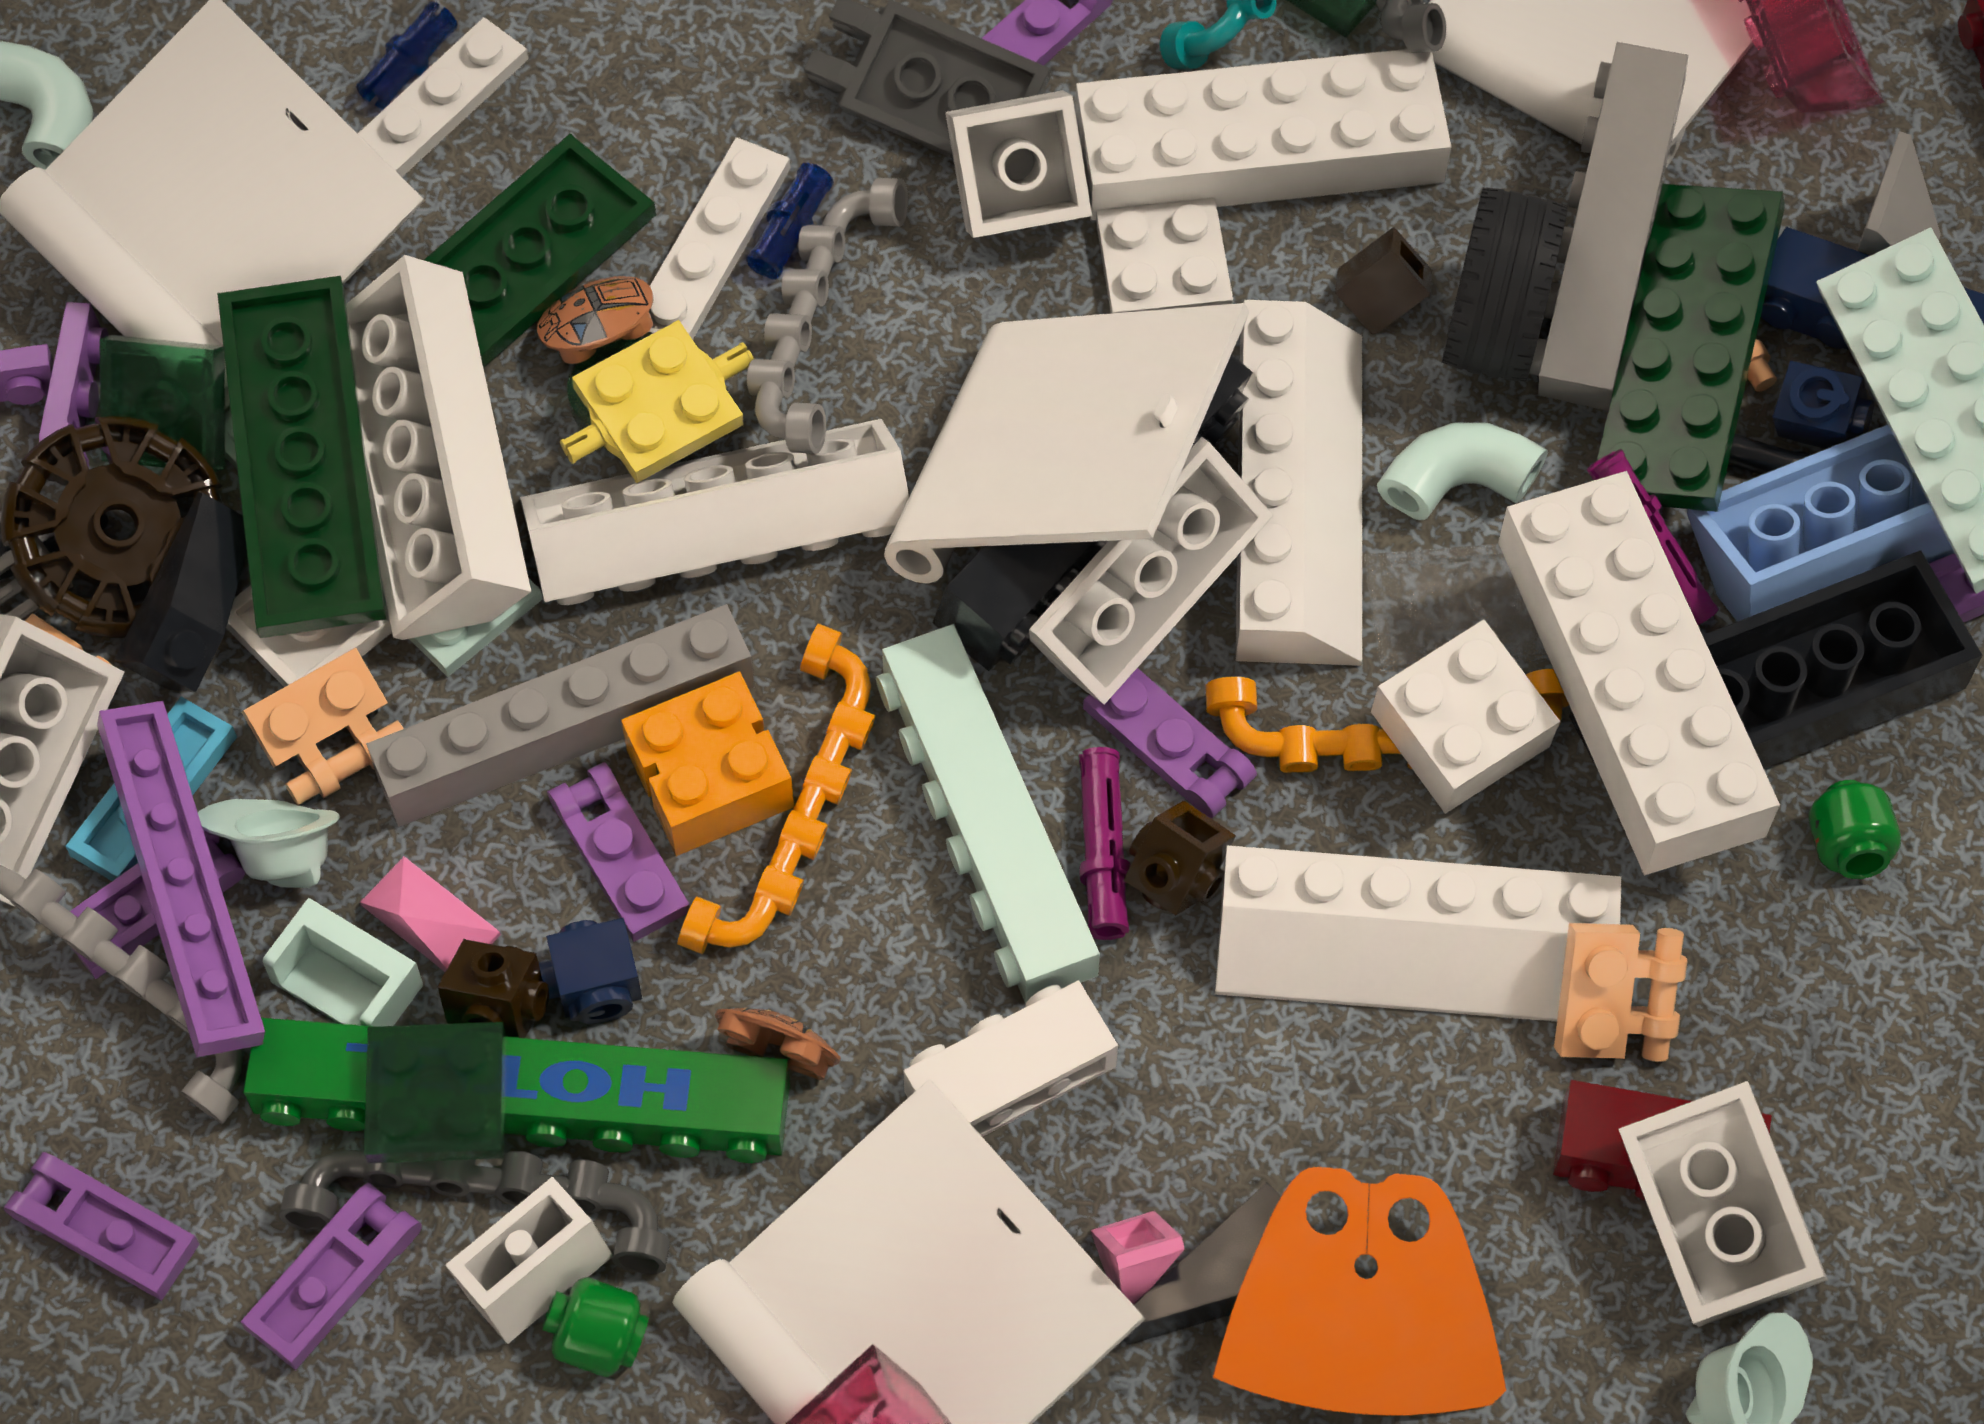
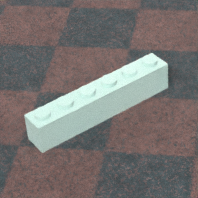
[876,624,1100,1003]

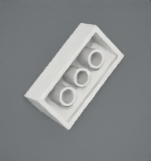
[1029,437,1273,705]
[0,614,124,906]

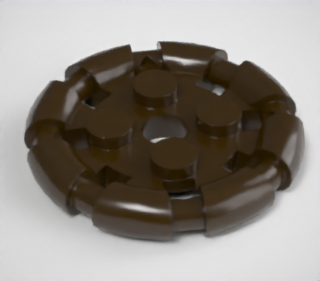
[1,416,222,638]

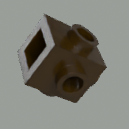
[1124,800,1236,916]
[437,939,549,1038]

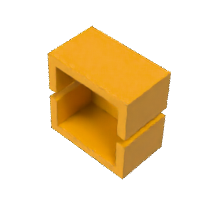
[621,671,794,856]

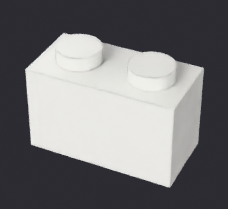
[445,1177,613,1344]

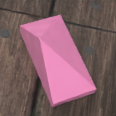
[360,857,501,972]
[1091,1211,1185,1305]

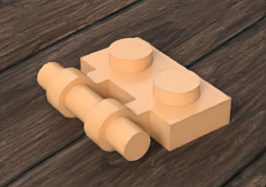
[241,648,404,805]
[1554,923,1687,1062]

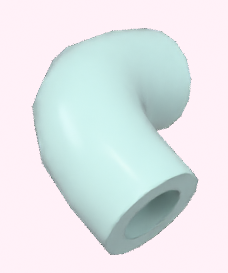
[0,41,93,170]
[1377,423,1548,520]

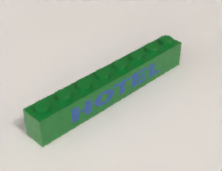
[244,1018,790,1163]

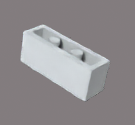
[903,980,1118,1137]

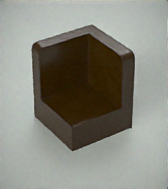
[1335,227,1432,334]

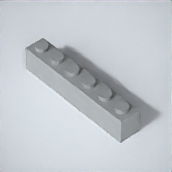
[1529,42,1689,411]
[366,604,755,827]

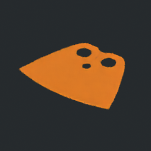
[1212,1167,1506,1416]

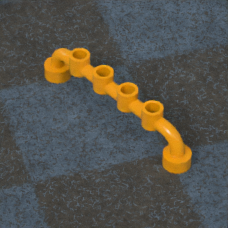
[677,624,876,954]
[1205,669,1569,773]

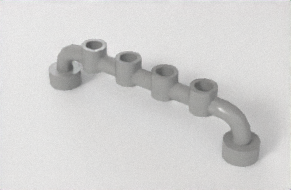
[747,177,908,454]
[0,865,243,1124]

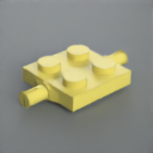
[560,320,754,483]

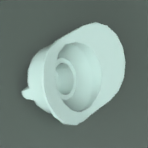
[198,799,340,888]
[1686,1313,1813,1424]

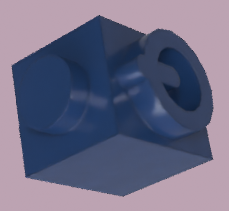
[1772,360,1874,449]
[539,917,642,1024]

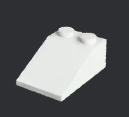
[1619,1081,1828,1327]

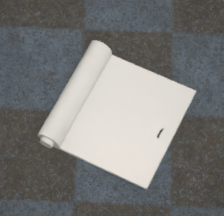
[0,0,425,417]
[1423,0,1788,168]
[884,303,1249,583]
[672,1079,1146,1424]

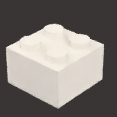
[945,90,1092,238]
[1371,620,1560,814]

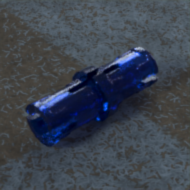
[356,1,458,110]
[746,163,834,279]

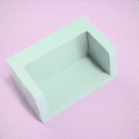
[262,898,423,1028]

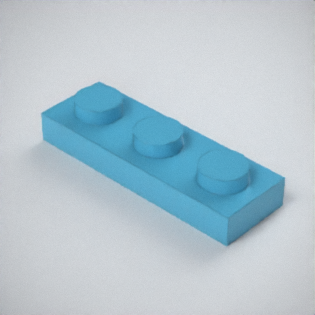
[65,696,237,881]

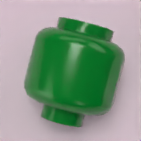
[1808,780,1901,879]
[542,1277,649,1377]

